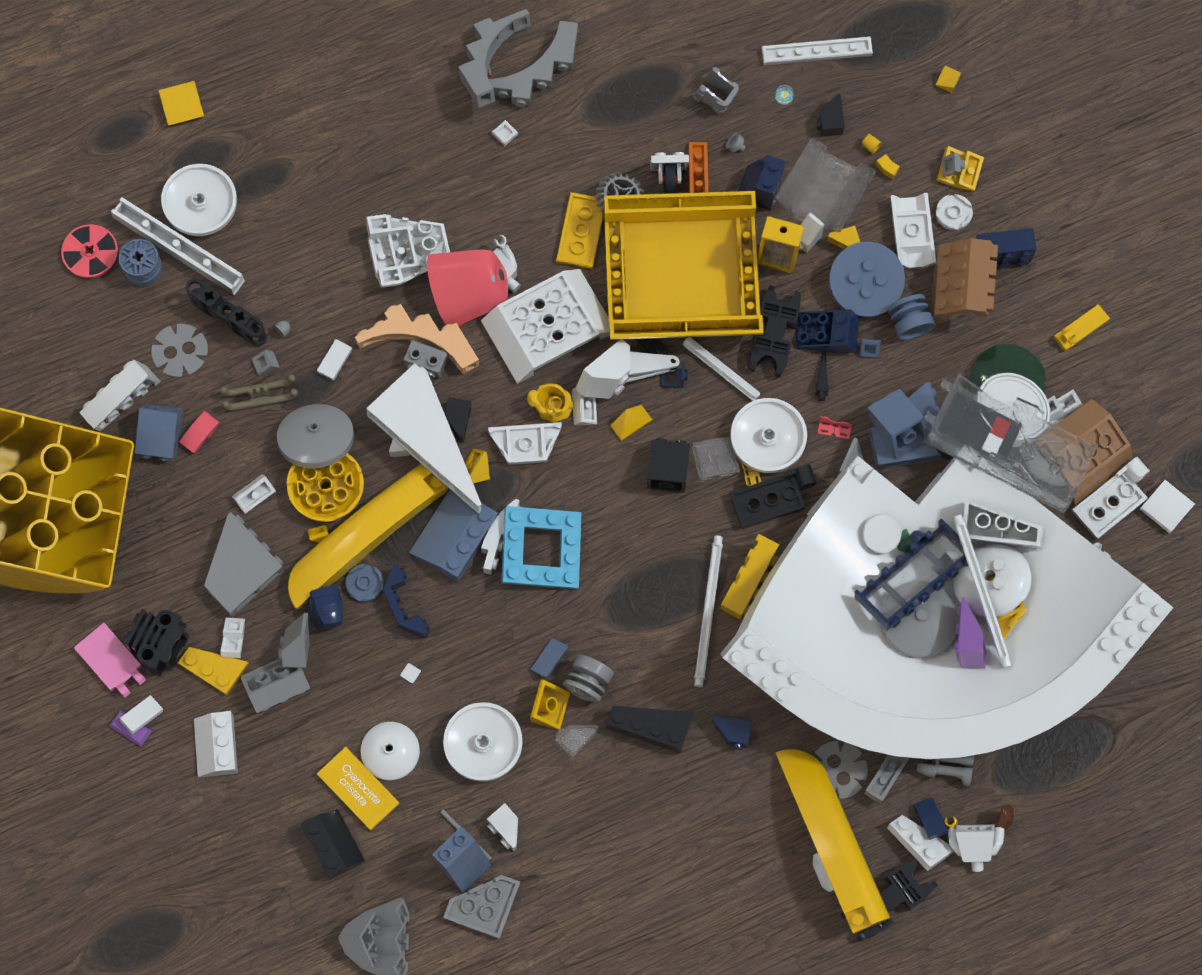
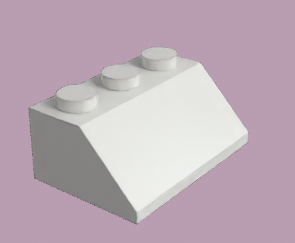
[194,711,238,778]

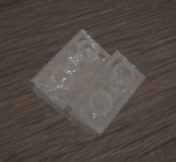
[691,436,740,480]

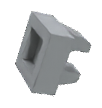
[942,153,965,177]

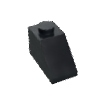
[816,94,845,137]
[443,397,472,443]

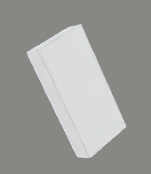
[317,339,353,381]
[120,695,163,735]

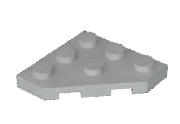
[443,875,520,939]

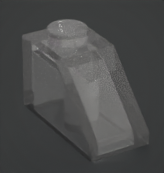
[555,725,599,759]

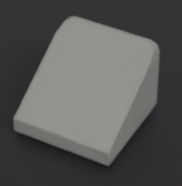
[252,350,279,376]

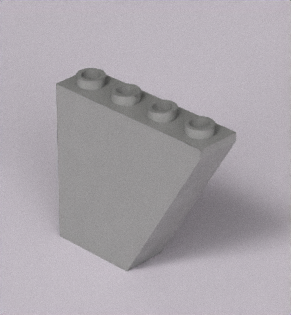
[204,512,284,617]

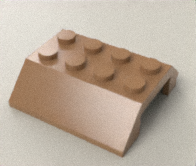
[930,238,998,324]

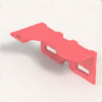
[818,416,852,439]

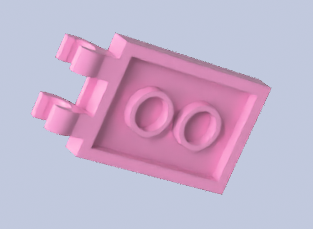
[74,623,146,698]

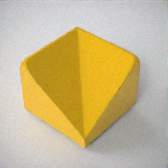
[935,66,961,93]

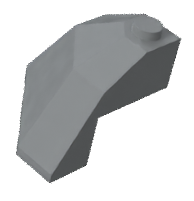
[338,898,410,975]

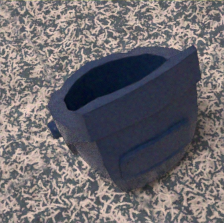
[309,586,343,630]

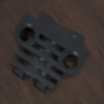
[124,609,189,677]

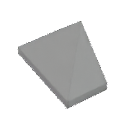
[838,437,864,475]

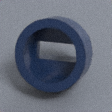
[910,530,924,544]

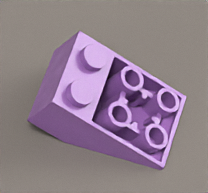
[955,597,987,668]

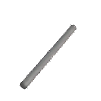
[440,809,492,861]

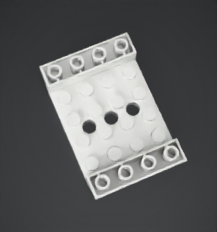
[481,269,610,384]

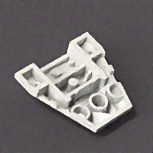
[366,214,450,288]

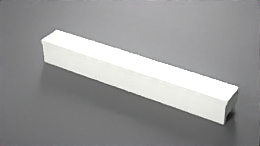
[111,197,245,296]

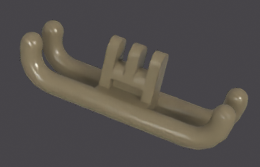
[220,374,298,411]

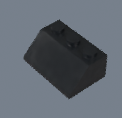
[301,809,365,880]

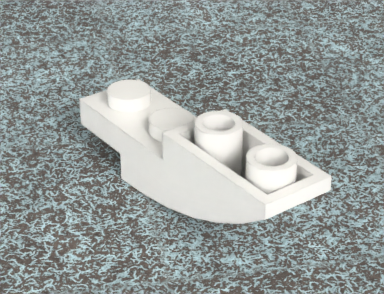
[481,499,520,575]

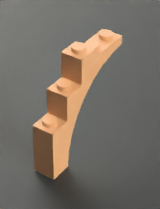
[355,304,479,374]

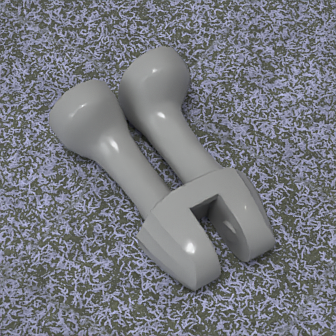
[916,755,974,787]

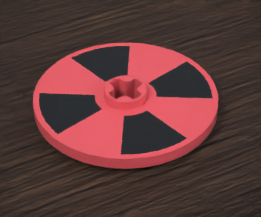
[61,224,118,278]

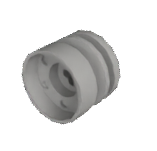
[563,654,614,703]

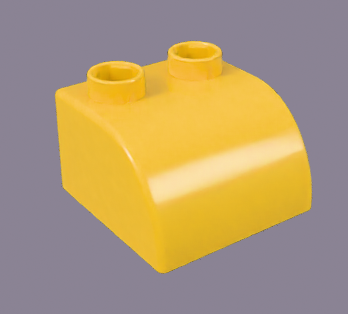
[0,408,134,594]

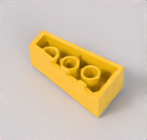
[720,534,779,620]

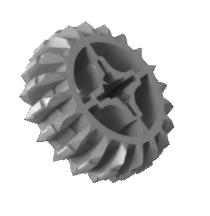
[595,172,644,213]

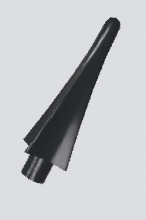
[815,352,829,401]

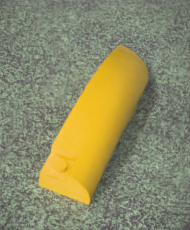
[288,463,448,610]
[775,749,890,934]

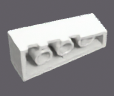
[79,360,161,431]
[963,499,1044,548]

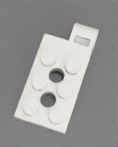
[1071,457,1150,540]

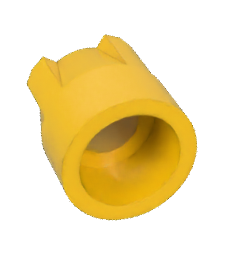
[862,133,882,154]

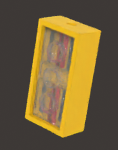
[757,216,804,274]

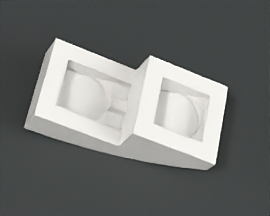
[221,618,245,658]

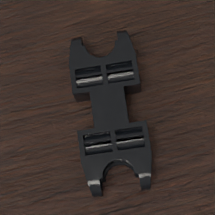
[186,279,267,346]
[750,285,801,378]
[840,859,938,942]

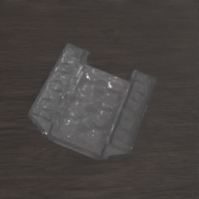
[775,138,876,232]

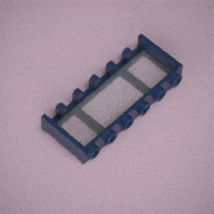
[854,518,968,631]

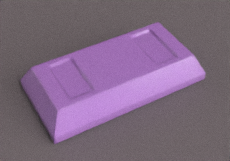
[109,710,152,747]

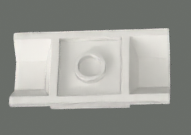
[890,193,936,270]

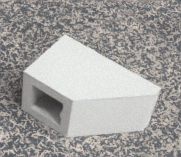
[487,803,518,851]

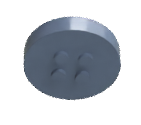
[828,242,905,318]

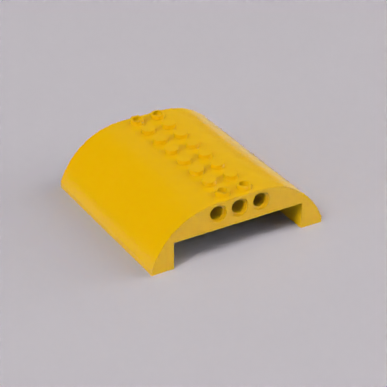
[604,191,763,340]

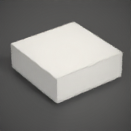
[492,120,518,147]

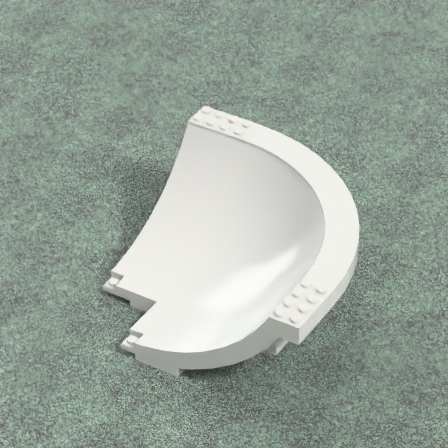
[720,445,1173,759]

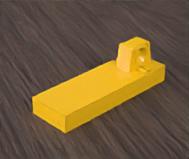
[1053,304,1110,352]

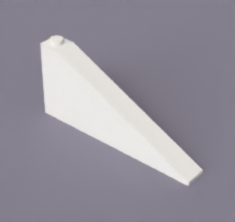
[367,363,481,514]

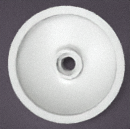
[361,722,420,781]

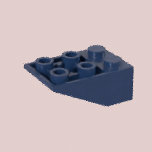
[795,309,860,354]

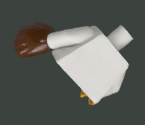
[945,805,1014,872]

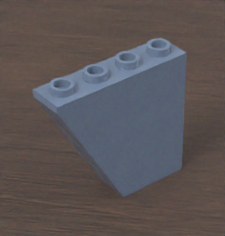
[869,382,944,470]

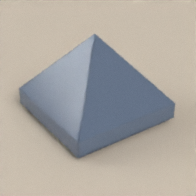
[860,339,881,358]

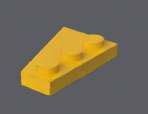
[178,647,249,695]

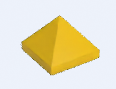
[308,525,329,543]

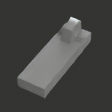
[864,755,910,804]

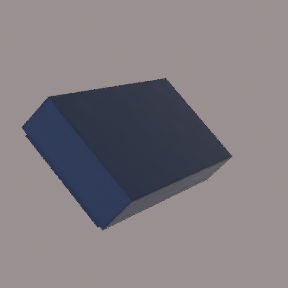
[914,798,948,840]

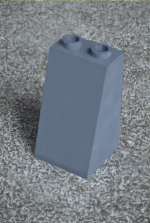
[432,826,492,893]

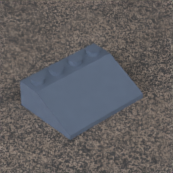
[409,490,498,582]

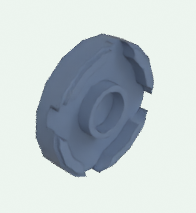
[345,564,384,603]

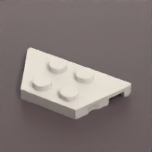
[488,422,562,465]

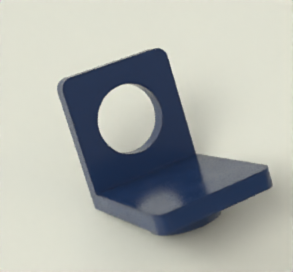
[661,362,688,388]

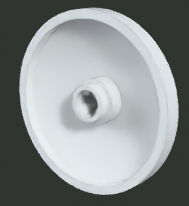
[161,164,237,236]
[730,398,807,473]
[443,702,523,782]

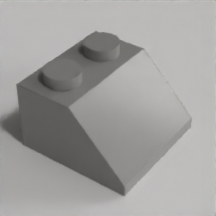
[278,613,310,667]

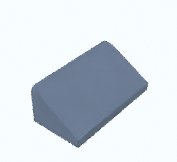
[530,638,568,681]

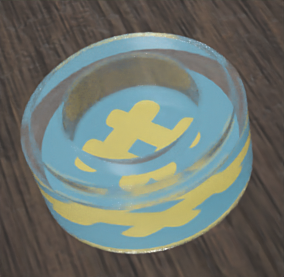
[775,85,794,105]

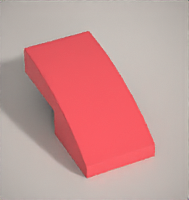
[179,411,220,453]

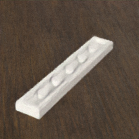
[761,37,873,66]

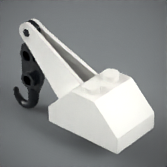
[575,338,680,399]

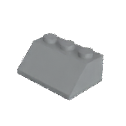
[240,659,311,713]

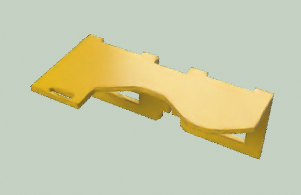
[742,463,761,486]

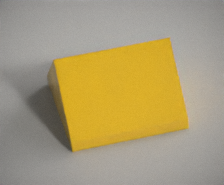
[530,680,570,730]

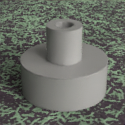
[726,133,745,153]

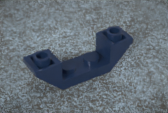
[383,563,430,638]

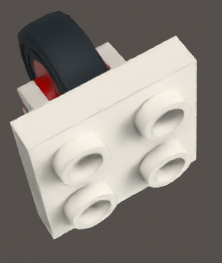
[650,152,689,194]

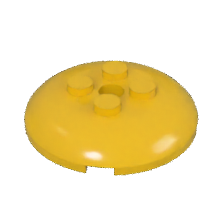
[287,453,364,522]

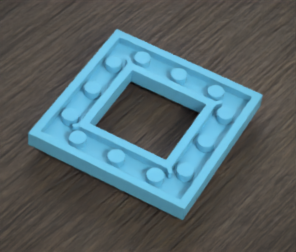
[501,506,581,589]

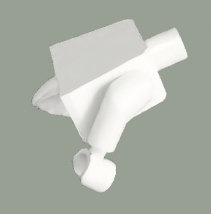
[491,235,521,293]

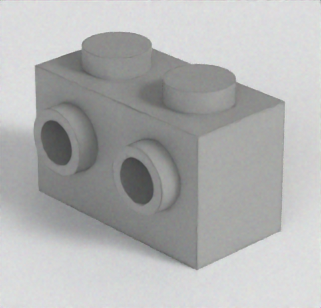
[404,340,448,379]

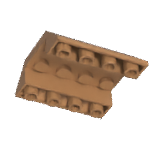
[1033,399,1133,505]

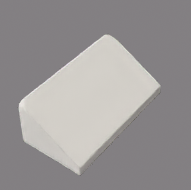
[572,388,597,426]
[232,474,276,514]

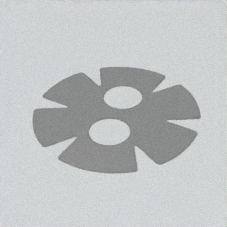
[151,324,208,377]
[815,741,868,799]

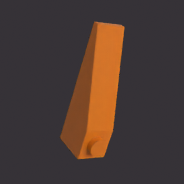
[689,142,709,193]

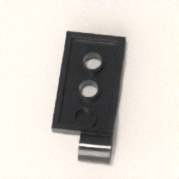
[729,465,817,529]

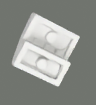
[1140,480,1195,533]

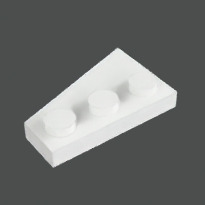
[887,815,954,871]

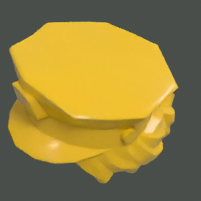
[527,384,573,423]

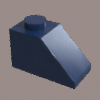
[711,714,752,750]

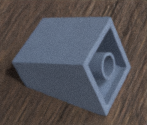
[867,389,929,459]
[135,404,185,461]

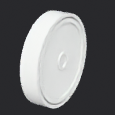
[973,373,1050,448]

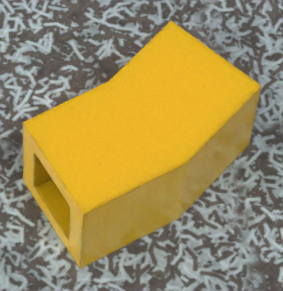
[876,154,900,179]

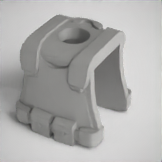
[693,67,739,114]

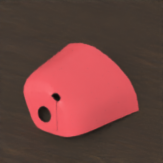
[427,250,508,326]

